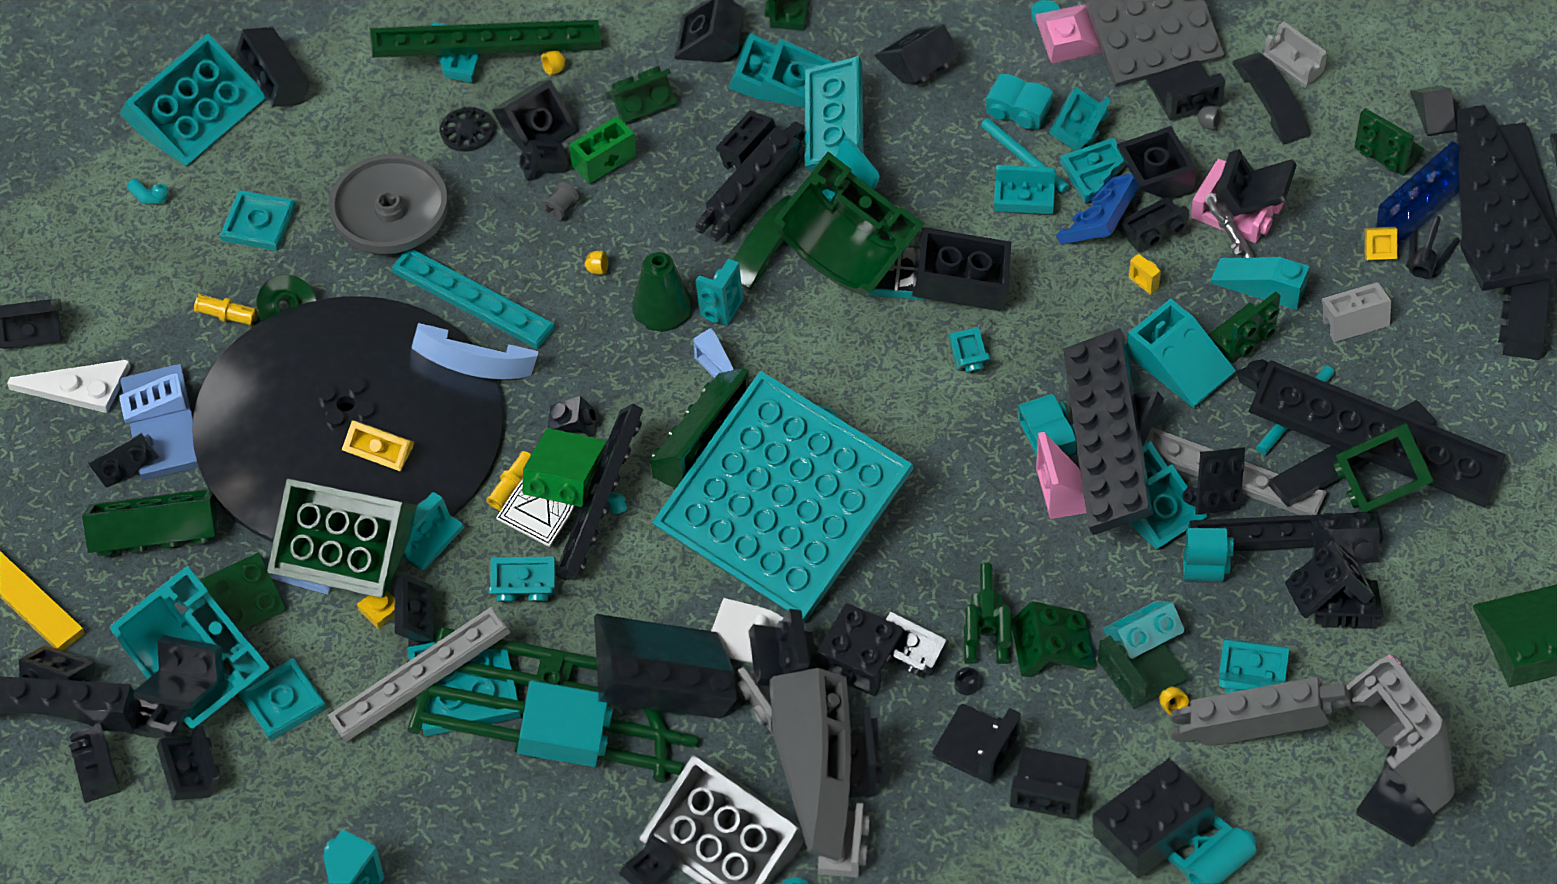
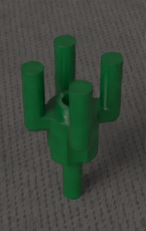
[964,562,1012,664]

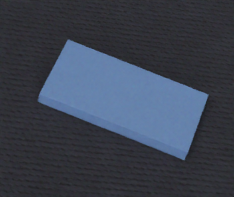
[120,364,198,481]

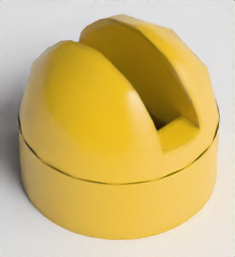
[542,51,566,76]
[585,251,608,275]
[1159,686,1189,715]

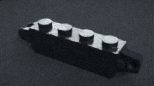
[695,121,805,242]

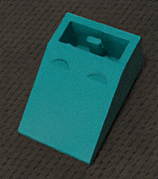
[1127,298,1236,408]

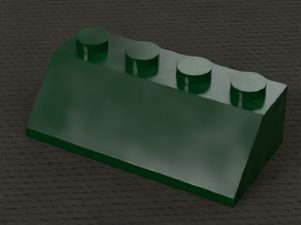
[650,368,750,489]
[82,489,217,556]

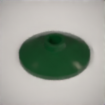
[256,274,316,321]

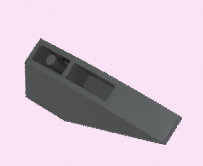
[770,668,851,861]

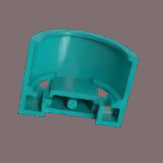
[110,566,270,728]

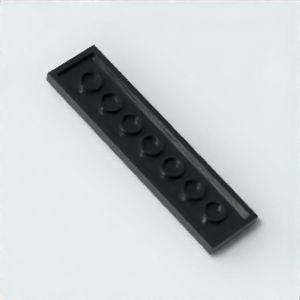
[1063,328,1153,535]
[1248,360,1506,508]

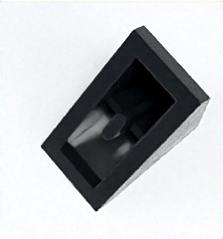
[1410,86,1456,137]

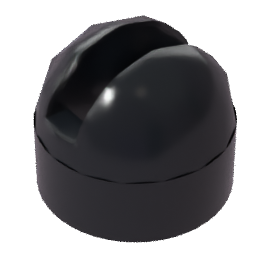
[954,667,980,695]

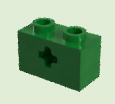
[569,116,636,184]

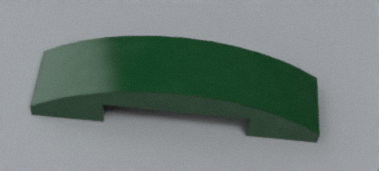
[733,195,792,290]

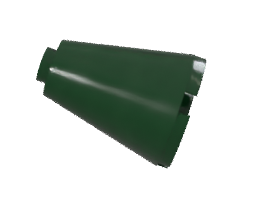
[632,252,692,332]

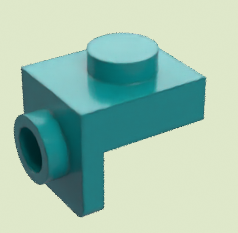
[948,327,990,373]

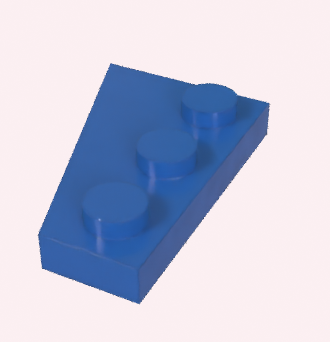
[1056,174,1139,244]

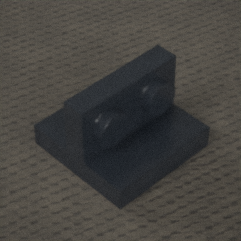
[0,299,62,348]
[748,609,818,687]

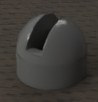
[1198,106,1222,130]

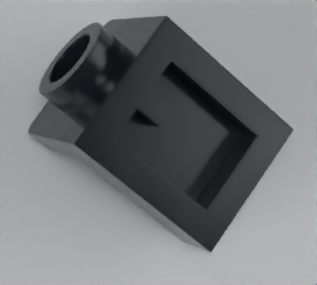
[519,140,569,181]

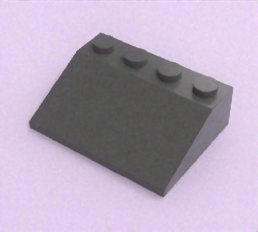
[639,755,805,884]

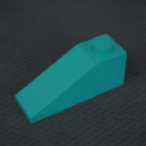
[1210,257,1310,310]

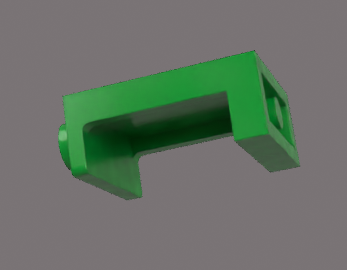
[522,428,607,507]

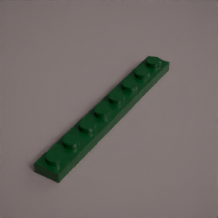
[370,20,601,58]

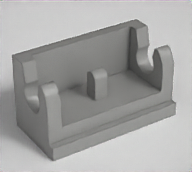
[1263,21,1327,88]
[1322,282,1391,342]

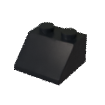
[674,0,745,63]
[874,24,960,85]
[492,79,578,152]
[1117,126,1196,199]

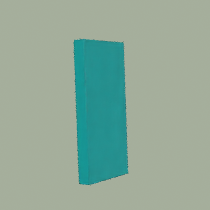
[805,56,863,171]

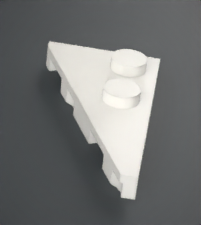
[7,360,131,413]

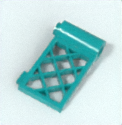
[1166,814,1257,884]

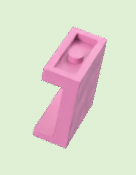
[1191,159,1285,243]

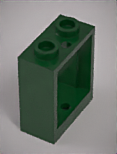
[1333,422,1434,512]

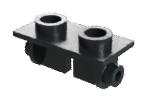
[88,432,159,488]

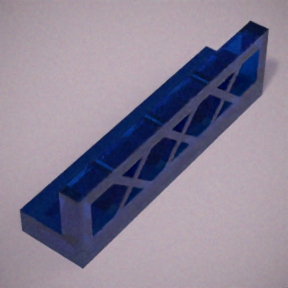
[1376,141,1460,244]

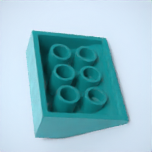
[120,33,266,167]

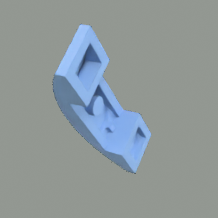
[412,323,538,379]

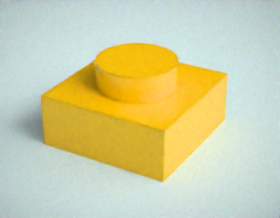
[1365,227,1397,260]
[1129,253,1161,295]
[357,591,395,630]

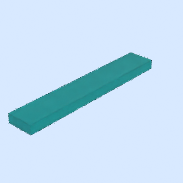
[391,249,555,350]

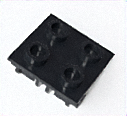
[1182,447,1245,515]
[1314,578,1383,629]

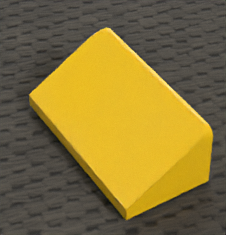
[342,420,414,471]

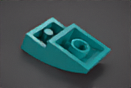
[728,33,832,107]
[1130,441,1207,550]

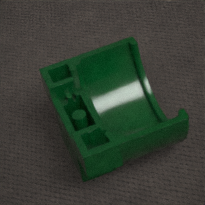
[774,151,924,295]

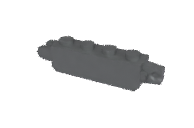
[1171,676,1351,746]

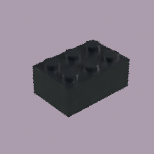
[912,227,1012,311]
[1092,758,1215,879]

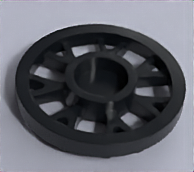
[440,107,494,152]

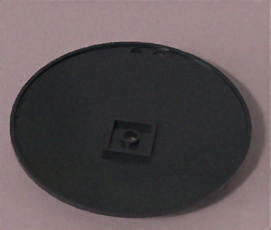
[192,296,503,543]

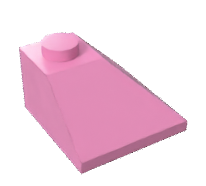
[1036,4,1102,64]
[1036,432,1086,519]

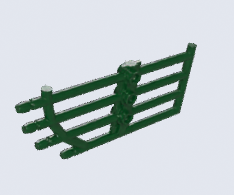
[407,627,699,783]

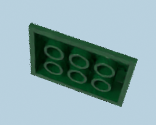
[267,479,417,598]
[1473,584,1557,688]

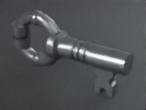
[1205,193,1255,258]

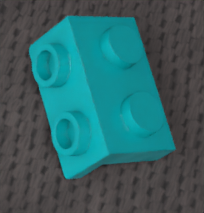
[1048,87,1111,151]
[994,165,1055,214]
[402,492,464,570]
[489,557,556,602]

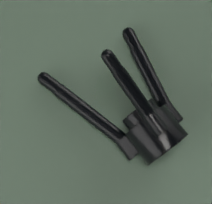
[1406,216,1460,279]

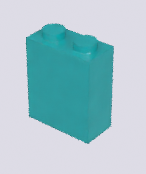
[517,681,612,767]

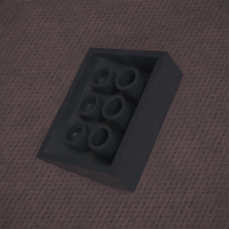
[594,614,736,719]

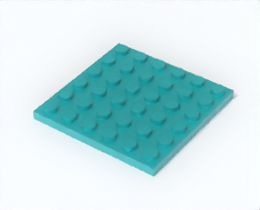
[652,371,914,623]

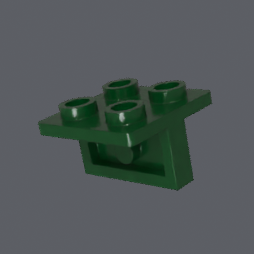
[605,66,677,123]

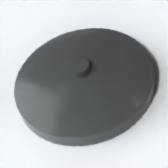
[329,154,448,254]

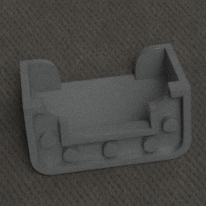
[1346,657,1455,813]

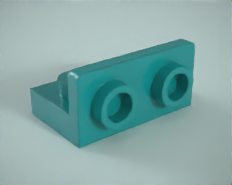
[696,259,744,326]
[1103,600,1184,658]

